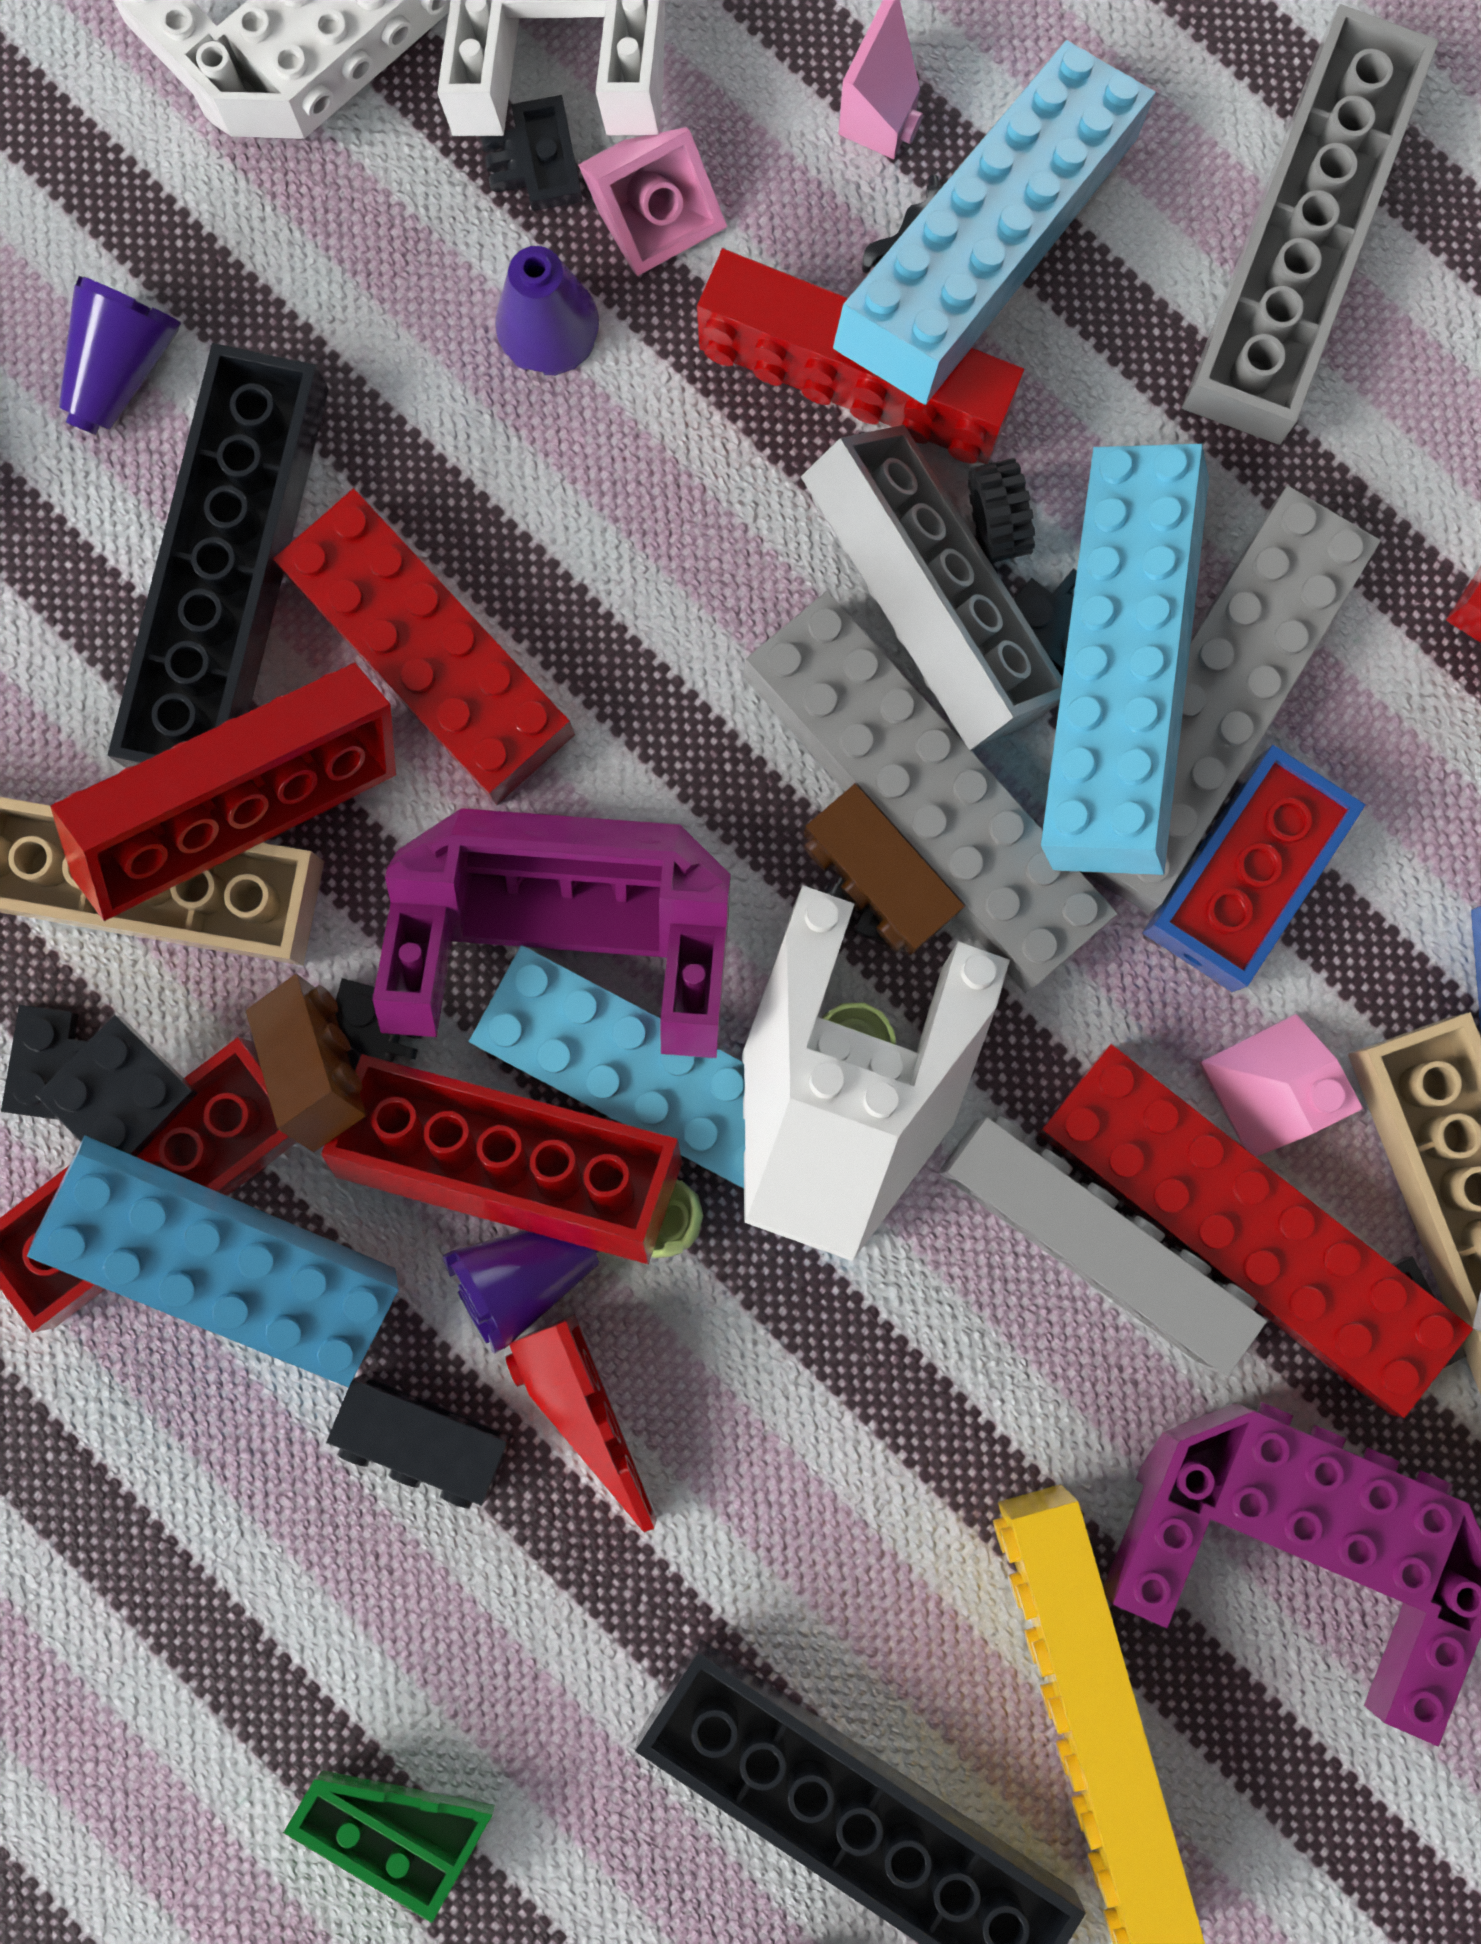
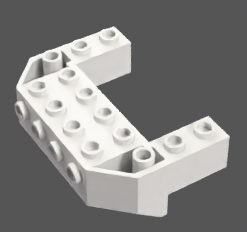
[113,0,451,139]

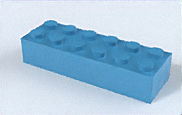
[27,1135,399,1388]

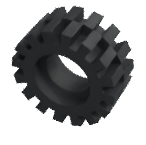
[968,458,1035,563]

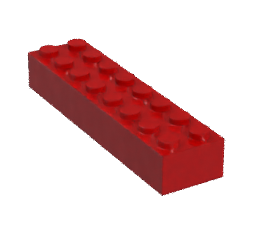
[1037,1044,1473,1418]

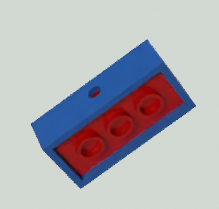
[1142,745,1366,993]

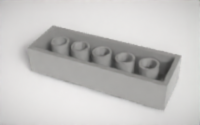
[801,425,1063,751]
[937,1116,1267,1377]

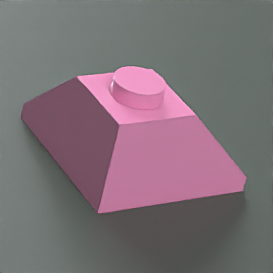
[838,0,923,159]
[578,127,727,276]
[1199,1014,1363,1157]

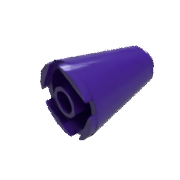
[495,246,599,376]
[58,275,181,435]
[443,1230,600,1354]

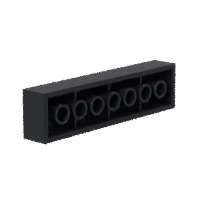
[107,343,329,768]
[635,1637,1086,1944]

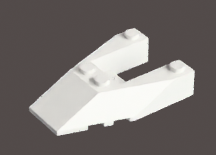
[437,0,665,136]
[742,885,1010,1261]

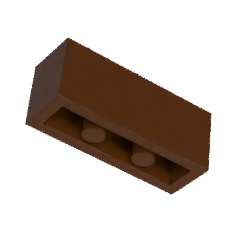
[804,783,965,956]
[245,973,367,1153]

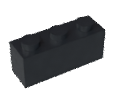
[326,1374,513,1509]

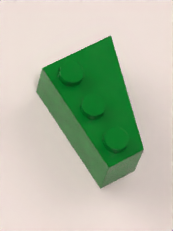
[283,1770,495,1923]

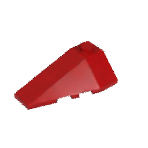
[505,1314,657,1533]

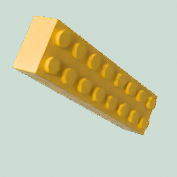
[993,1484,1205,1944]

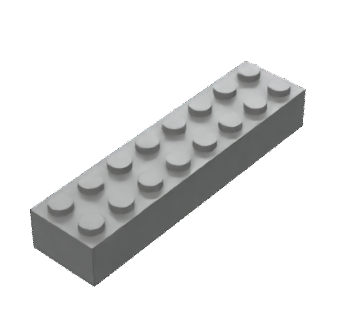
[1181,4,1439,445]
[1080,485,1381,913]
[743,591,1118,993]

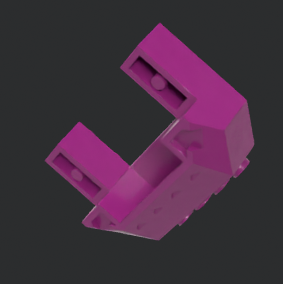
[373,808,731,1058]
[1103,1402,1481,1747]

